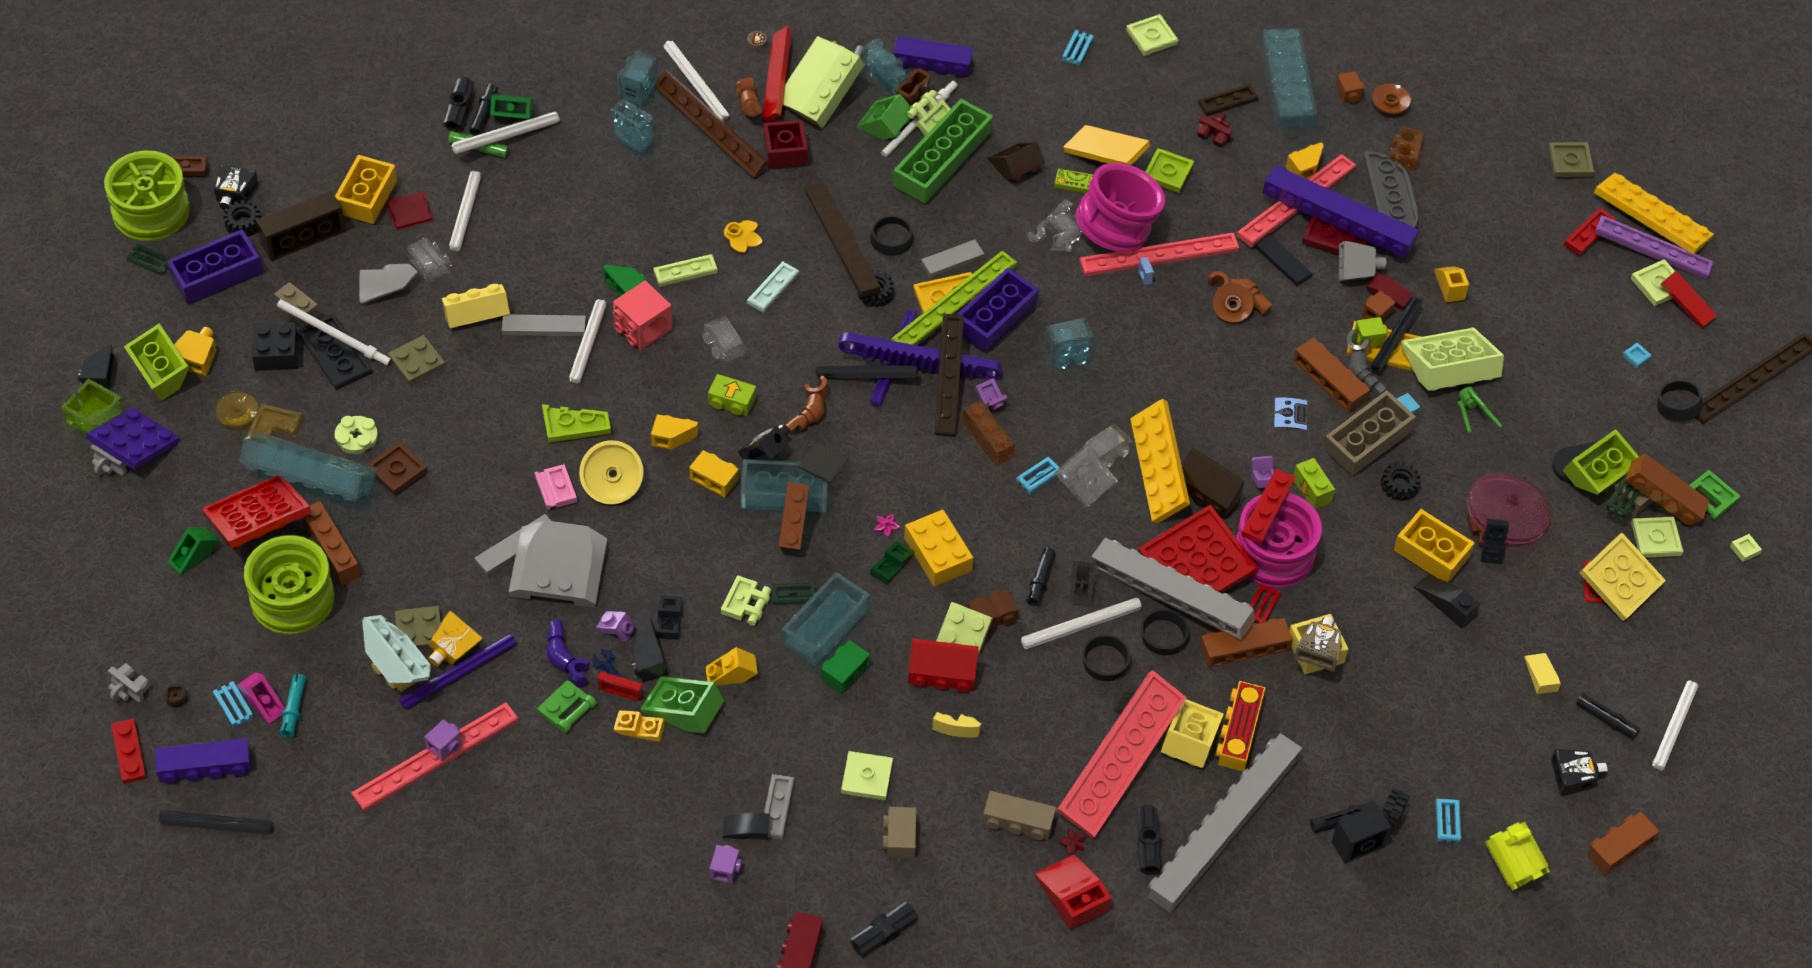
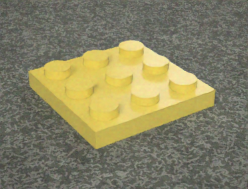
[1579,533,1666,621]

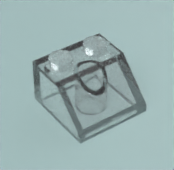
[1055,444,1118,508]

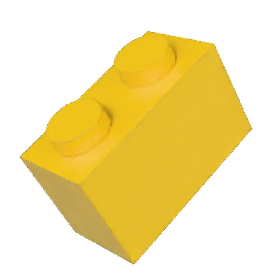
[689,450,739,498]

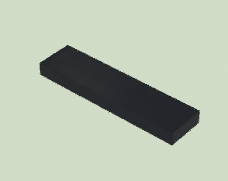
[1253,234,1312,286]

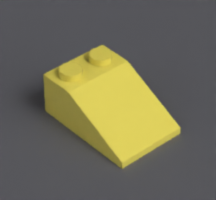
[1161,700,1224,768]

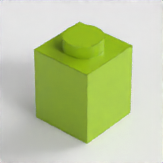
[1355,317,1388,347]

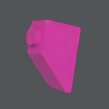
[237,672,285,724]

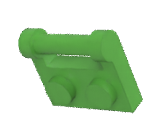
[1689,470,1741,521]
[537,680,597,734]

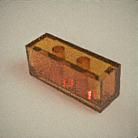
[962,400,1015,466]

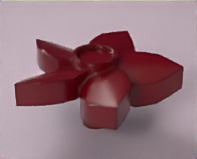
[1059,827,1086,855]

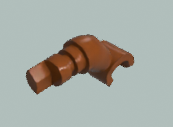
[736,78,762,117]
[1207,271,1273,315]
[784,376,829,432]

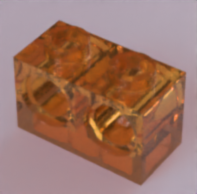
[1389,126,1424,171]

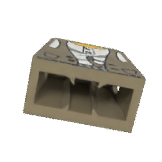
[1294,617,1341,671]

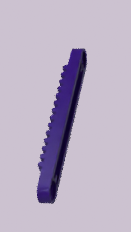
[838,333,1002,380]

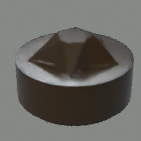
[163,684,187,707]

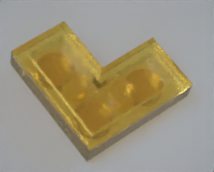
[246,404,302,446]

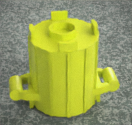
[1485,822,1550,891]

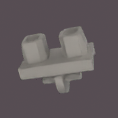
[90,444,127,476]
[108,663,150,703]

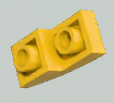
[614,711,666,742]

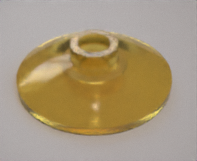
[215,391,258,427]

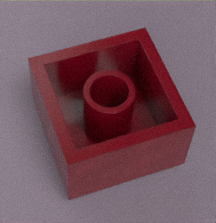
[763,120,808,169]

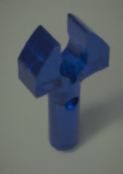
[593,649,623,678]

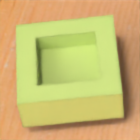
[1730,534,1762,562]

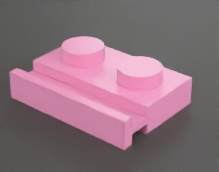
[535,464,577,510]

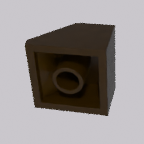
[987,142,1045,182]

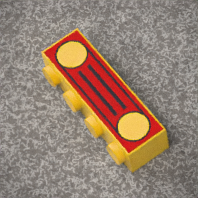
[1216,681,1265,771]

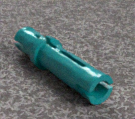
[279,674,307,738]

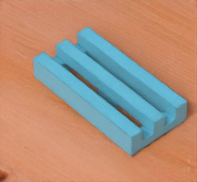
[1062,30,1093,66]
[1016,457,1062,495]
[213,681,254,728]
[1436,799,1461,843]

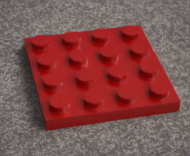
[201,474,312,549]
[1139,505,1259,615]

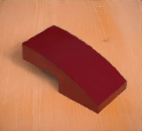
[1366,273,1413,310]

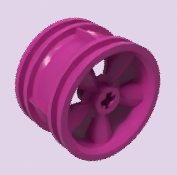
[1076,163,1165,252]

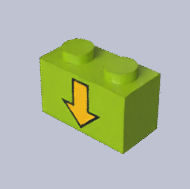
[708,374,756,416]
[1293,458,1335,509]

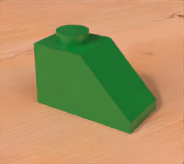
[603,265,647,297]
[167,527,219,575]

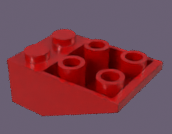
[1035,855,1112,930]

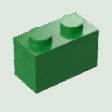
[490,94,534,119]
[821,640,870,694]

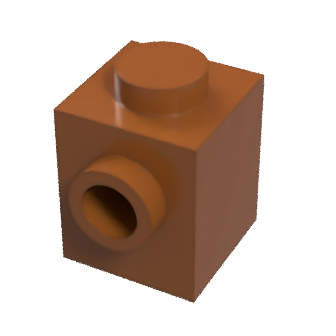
[1335,71,1365,103]
[1362,291,1396,323]

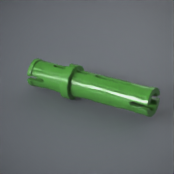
[448,131,509,158]

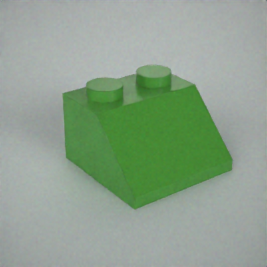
[856,94,910,140]

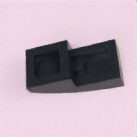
[1480,518,1509,565]
[656,595,682,639]
[722,813,770,840]

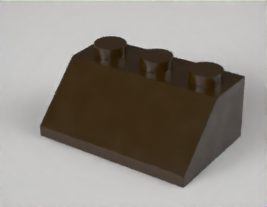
[1182,447,1244,520]

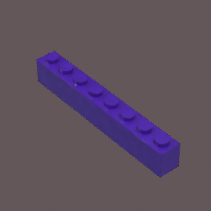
[1263,165,1419,258]

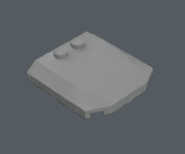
[509,520,607,608]

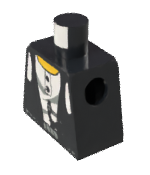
[214,164,258,210]
[738,425,788,468]
[1551,749,1607,796]

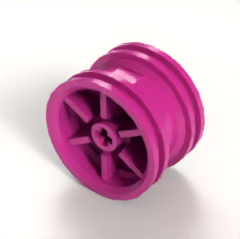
[1236,493,1322,588]

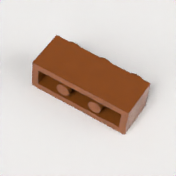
[779,482,810,549]
[1587,812,1660,876]

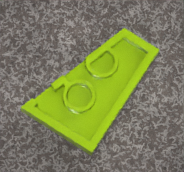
[542,404,611,443]

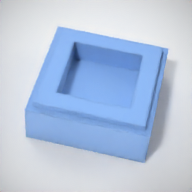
[1138,257,1154,285]

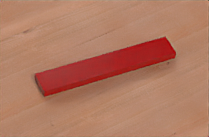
[762,26,792,123]

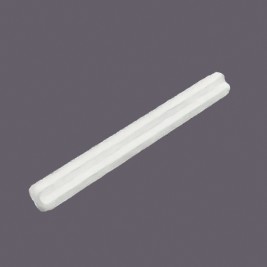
[449,171,481,252]
[569,299,606,383]
[1652,680,1698,770]

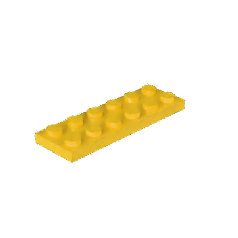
[1594,173,1714,255]
[1130,399,1190,523]

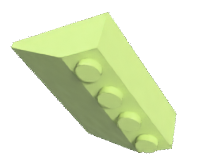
[782,36,865,128]
[1401,327,1504,391]

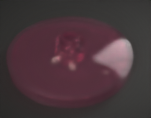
[1467,473,1551,544]

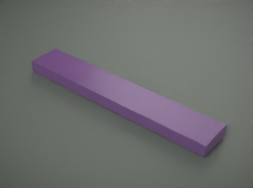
[1595,215,1714,279]

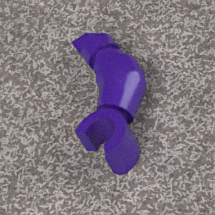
[546,620,590,688]

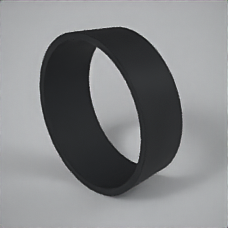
[870,215,913,256]
[1657,380,1703,421]
[1141,609,1189,655]
[1082,634,1131,681]

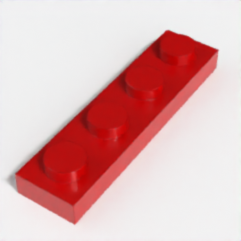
[1241,469,1295,544]

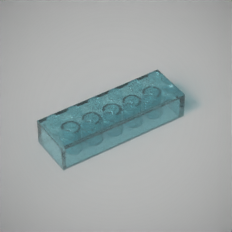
[1260,28,1317,130]
[238,432,378,501]

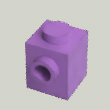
[424,719,461,761]
[710,845,742,884]

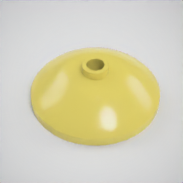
[579,440,644,505]

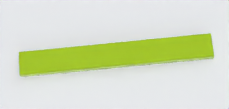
[891,251,1017,345]

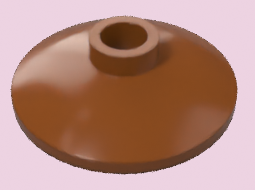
[1372,84,1411,114]
[1213,283,1254,323]

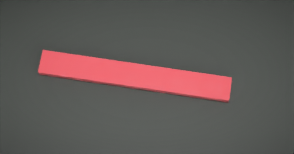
[1237,154,1356,248]
[1080,233,1239,276]
[351,703,519,812]

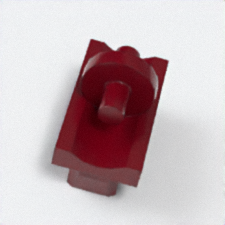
[1197,113,1233,147]

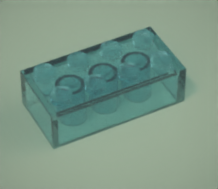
[741,459,828,513]
[781,572,870,666]

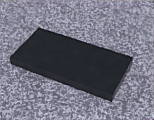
[297,314,373,390]

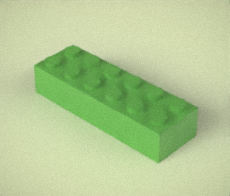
[893,99,993,204]

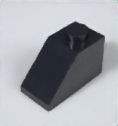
[78,345,115,390]

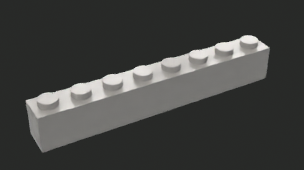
[1092,538,1255,640]

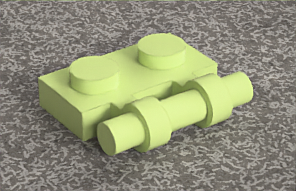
[907,90,950,136]
[721,575,772,626]

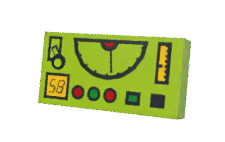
[1054,169,1093,193]

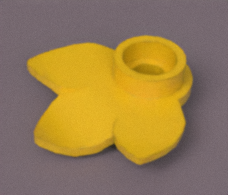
[724,221,762,253]

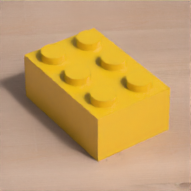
[335,155,397,224]
[1393,509,1475,583]
[904,510,973,587]

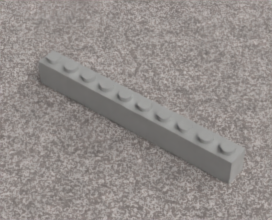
[1148,733,1302,913]

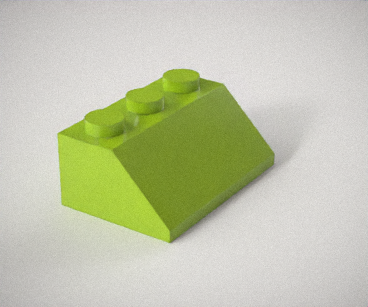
[124,323,189,401]
[1562,429,1639,495]

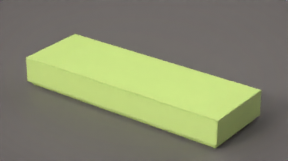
[654,254,718,287]

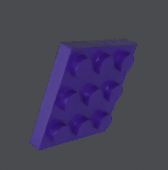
[86,407,180,470]

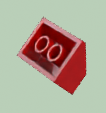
[908,639,979,692]

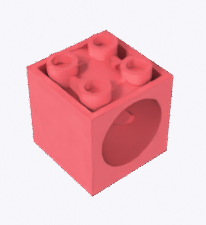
[613,281,672,351]

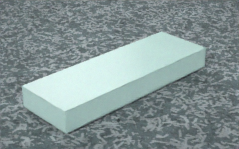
[747,262,799,313]

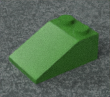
[640,676,725,734]

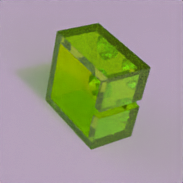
[61,378,125,434]

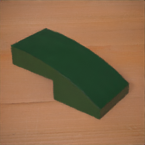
[870,540,914,585]

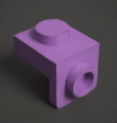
[974,378,1007,410]
[1252,456,1274,489]
[596,611,636,642]

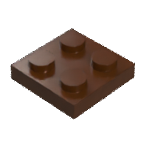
[366,442,428,496]

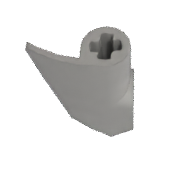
[359,264,418,304]

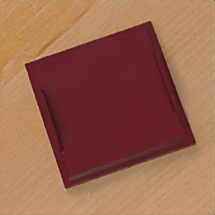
[385,191,435,231]

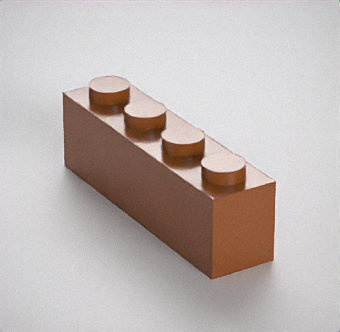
[1293,337,1370,413]
[1625,454,1709,526]
[302,501,360,586]
[1199,618,1293,668]

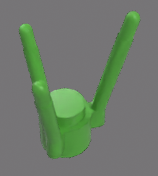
[1457,387,1502,433]

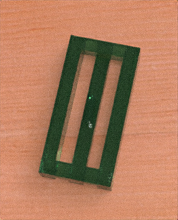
[126,244,172,276]
[1605,476,1640,519]
[772,583,816,606]

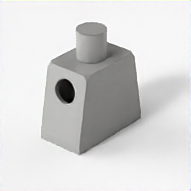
[1339,241,1386,282]

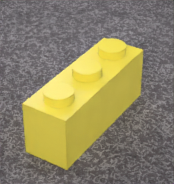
[442,284,510,328]

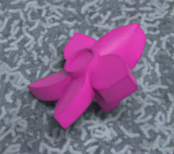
[874,514,900,537]

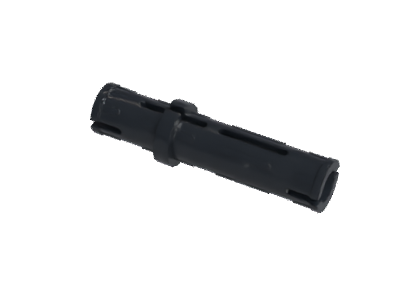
[469,83,499,135]
[1026,547,1056,606]
[1576,693,1641,740]
[1310,801,1376,833]

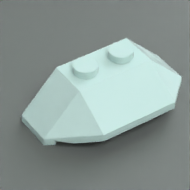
[362,615,430,683]

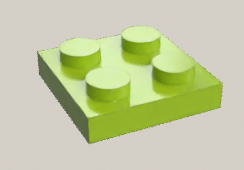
[1145,148,1194,193]

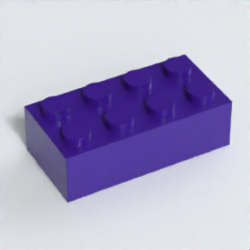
[167,229,263,304]
[957,268,1039,353]

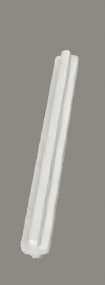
[664,41,729,122]
[452,112,560,154]
[1021,598,1142,649]

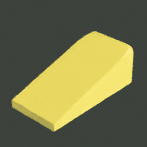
[1524,653,1561,694]

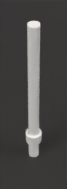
[881,81,957,157]
[277,299,391,366]

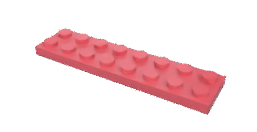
[1056,670,1187,838]

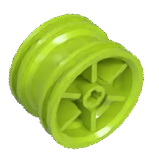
[104,150,190,241]
[244,535,334,634]

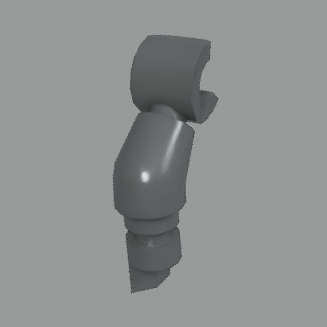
[1347,330,1386,397]

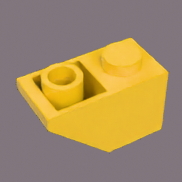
[1286,142,1324,179]
[1434,266,1469,302]
[651,414,698,450]
[706,647,758,685]

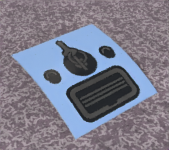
[1274,398,1307,430]

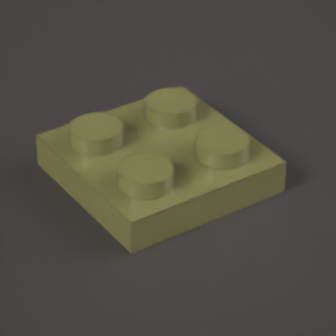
[1548,142,1594,177]
[388,335,446,385]
[395,606,441,649]

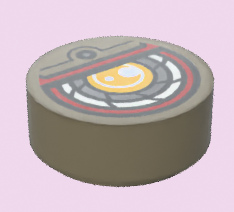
[747,31,767,50]

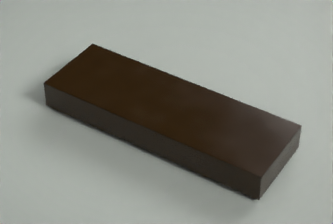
[1198,84,1259,117]

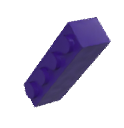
[893,36,973,77]
[156,738,251,784]

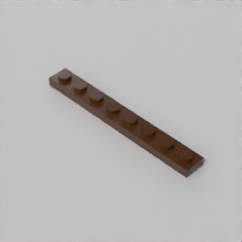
[654,70,769,178]

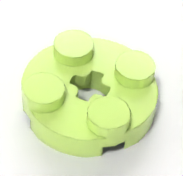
[335,416,378,454]

